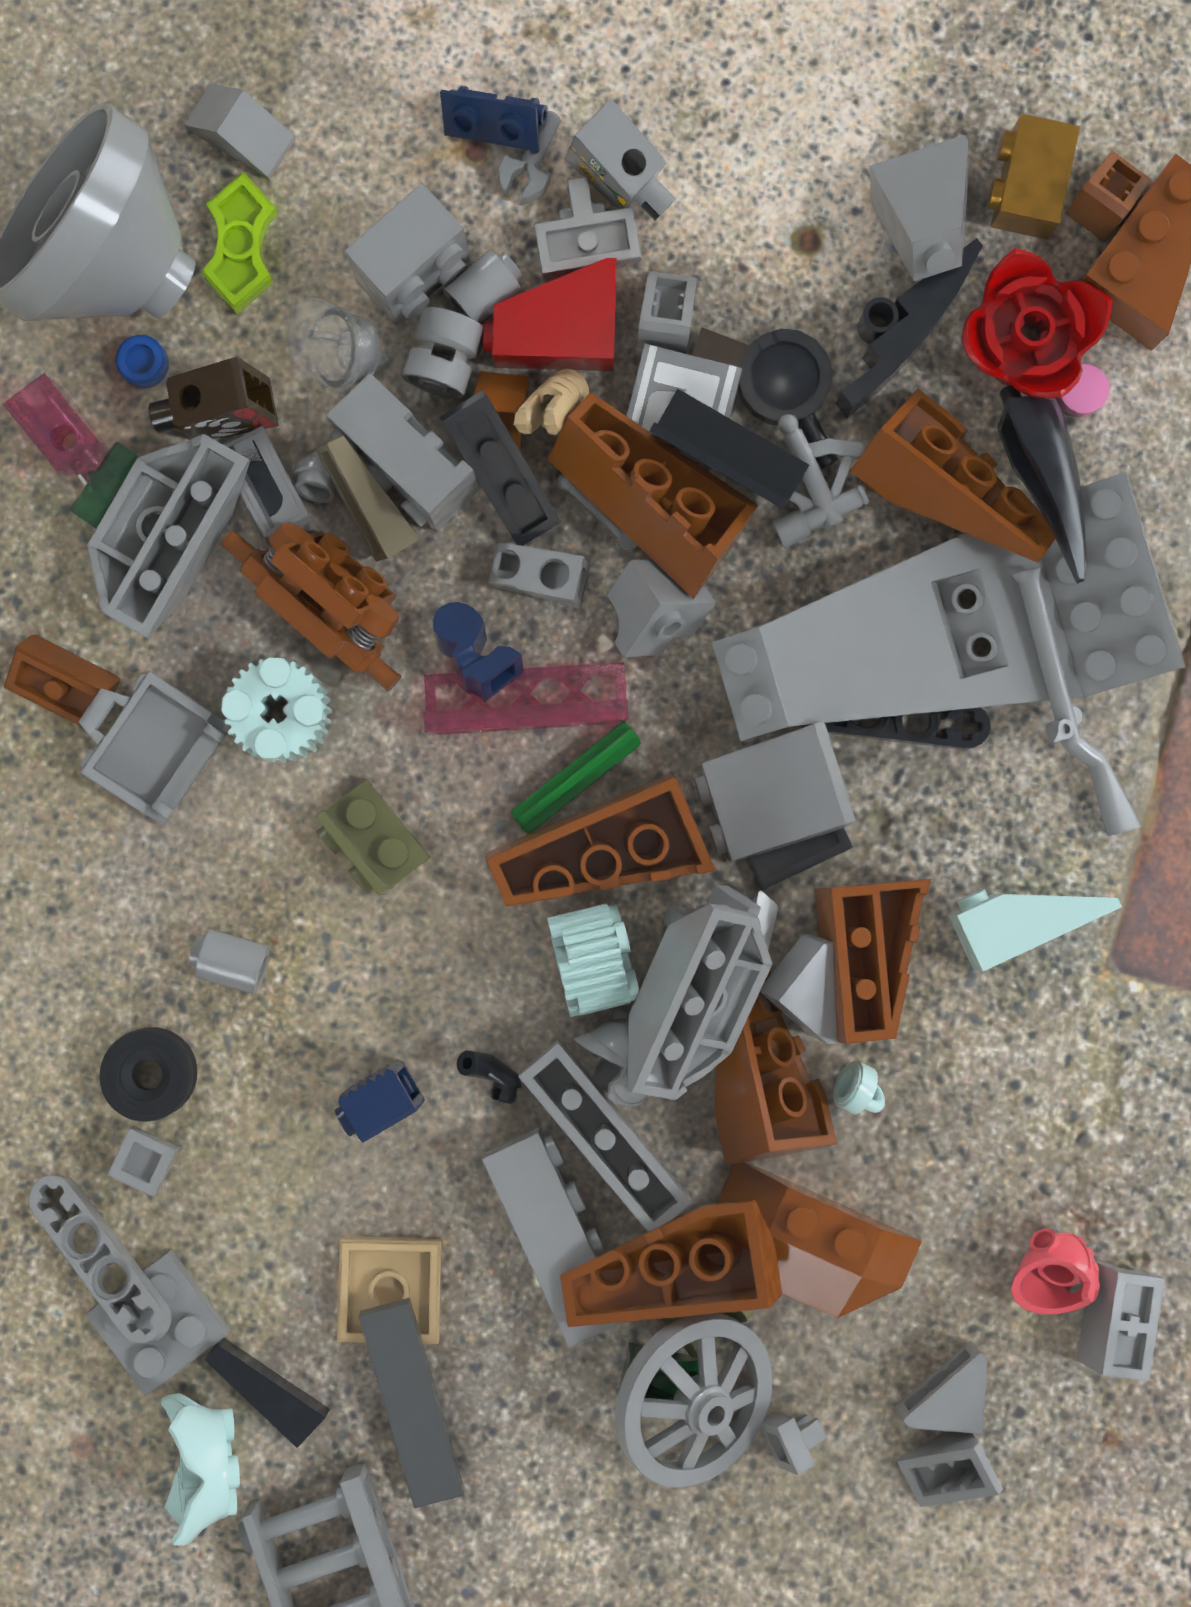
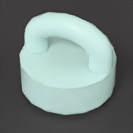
[833,1061,885,1115]

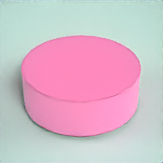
[1056,364,1110,417]

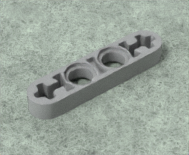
[29,1175,171,1344]

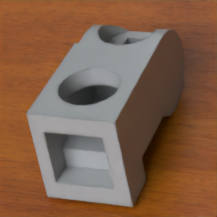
[488,543,590,609]

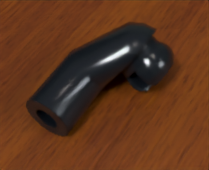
[457,1050,522,1104]

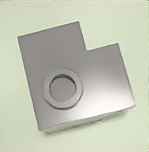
[607,559,716,657]

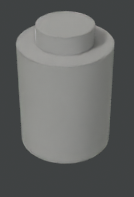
[443,250,522,325]
[189,929,271,995]

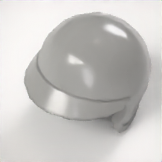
[573,1018,648,1107]

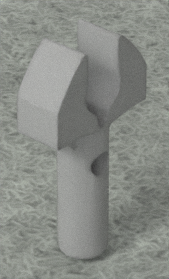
[498,111,561,205]

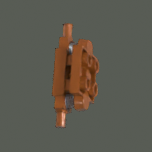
[221,522,402,692]

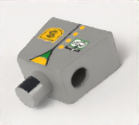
[564,98,676,221]

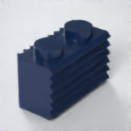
[335,1059,425,1143]

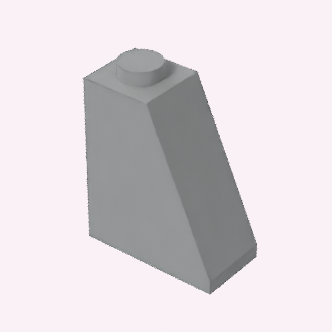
[869,135,969,281]

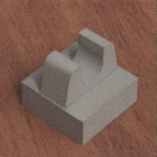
[107,1126,180,1197]
[761,1411,827,1475]

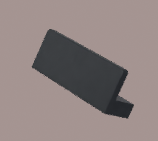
[649,388,810,510]

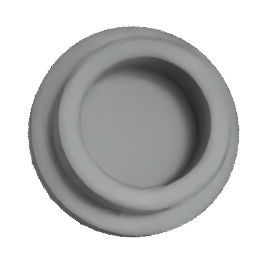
[293,452,339,503]

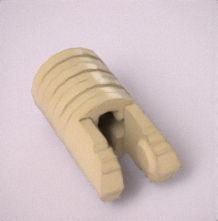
[513,368,589,435]

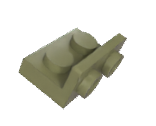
[315,779,430,895]

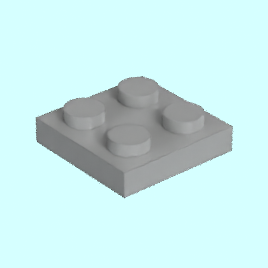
[85,1249,231,1397]

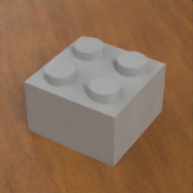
[345,183,470,325]

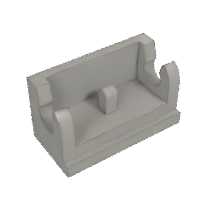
[1077,1260,1165,1381]

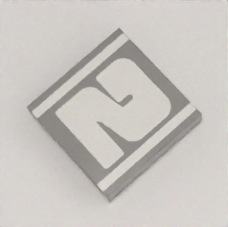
[627,344,742,465]

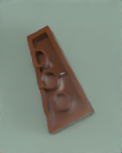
[548,392,758,599]
[485,773,716,906]

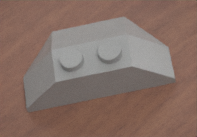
[87,434,250,639]
[628,903,772,1100]

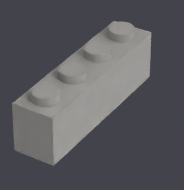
[518,1039,692,1232]
[482,1127,623,1348]

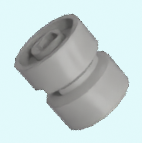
[401,307,484,399]

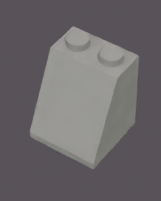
[694,721,856,863]

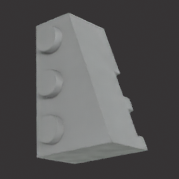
[326,373,479,532]

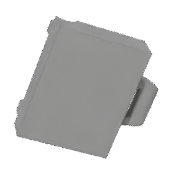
[79,671,231,826]

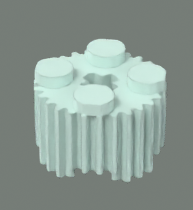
[222,657,332,763]
[547,903,639,1017]

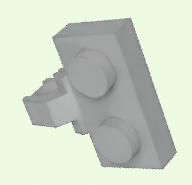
[534,177,641,278]

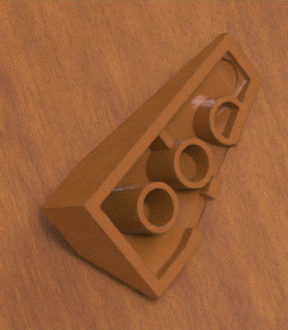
[715,971,837,1164]
[560,1199,783,1327]

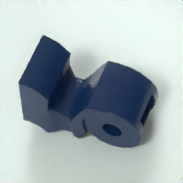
[433,602,524,702]

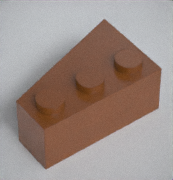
[1081,154,1191,351]
[815,879,931,1044]

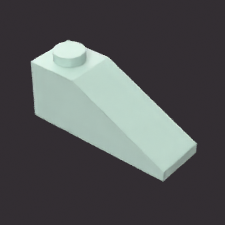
[948,889,1122,971]

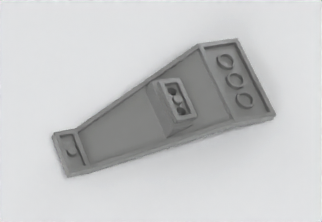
[712,472,1186,741]

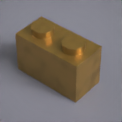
[986,113,1080,240]

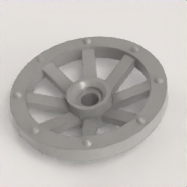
[615,1313,772,1488]

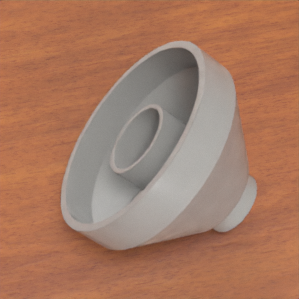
[0,102,196,321]

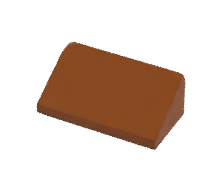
[4,634,120,728]

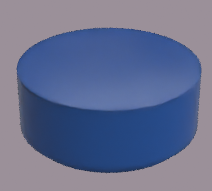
[115,335,169,388]

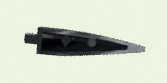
[997,385,1086,584]

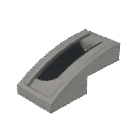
[225,426,312,543]

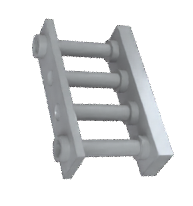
[239,1462,414,1607]

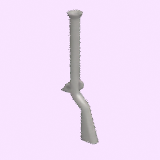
[1011,567,1142,836]

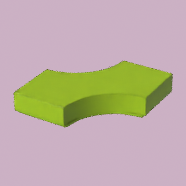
[201,171,279,315]

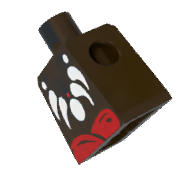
[148,356,279,439]

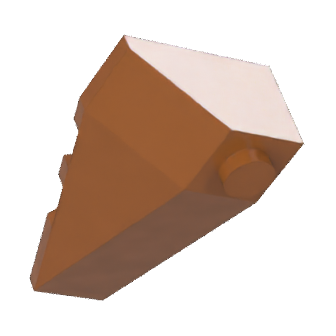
[850,389,1055,563]

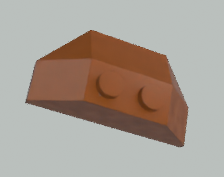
[716,1162,922,1318]

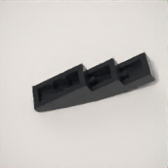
[835,238,983,419]

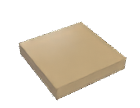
[337,1236,442,1344]

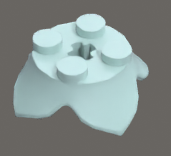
[161,1393,240,1546]

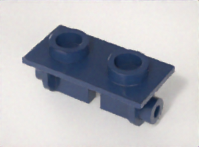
[440,86,548,152]

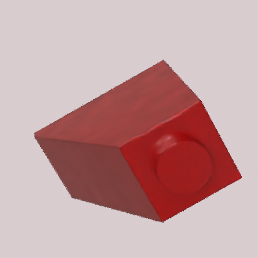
[483,258,617,371]

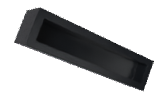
[204,1338,330,1448]

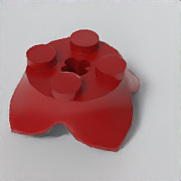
[961,248,1113,399]

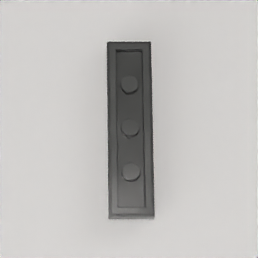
[359,1298,465,1509]

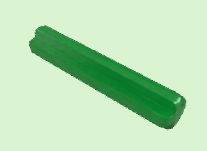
[511,722,641,834]

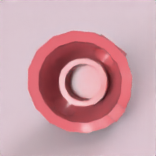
[1011,1228,1100,1314]

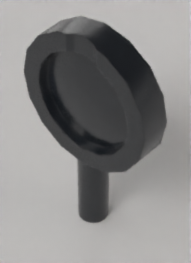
[738,329,839,469]

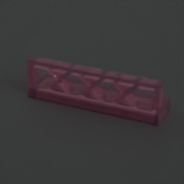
[423,662,629,736]

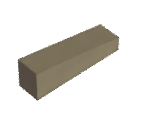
[316,435,420,562]

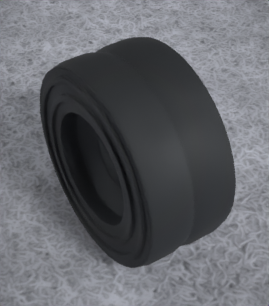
[99,1027,197,1122]

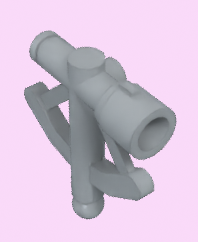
[772,414,869,549]

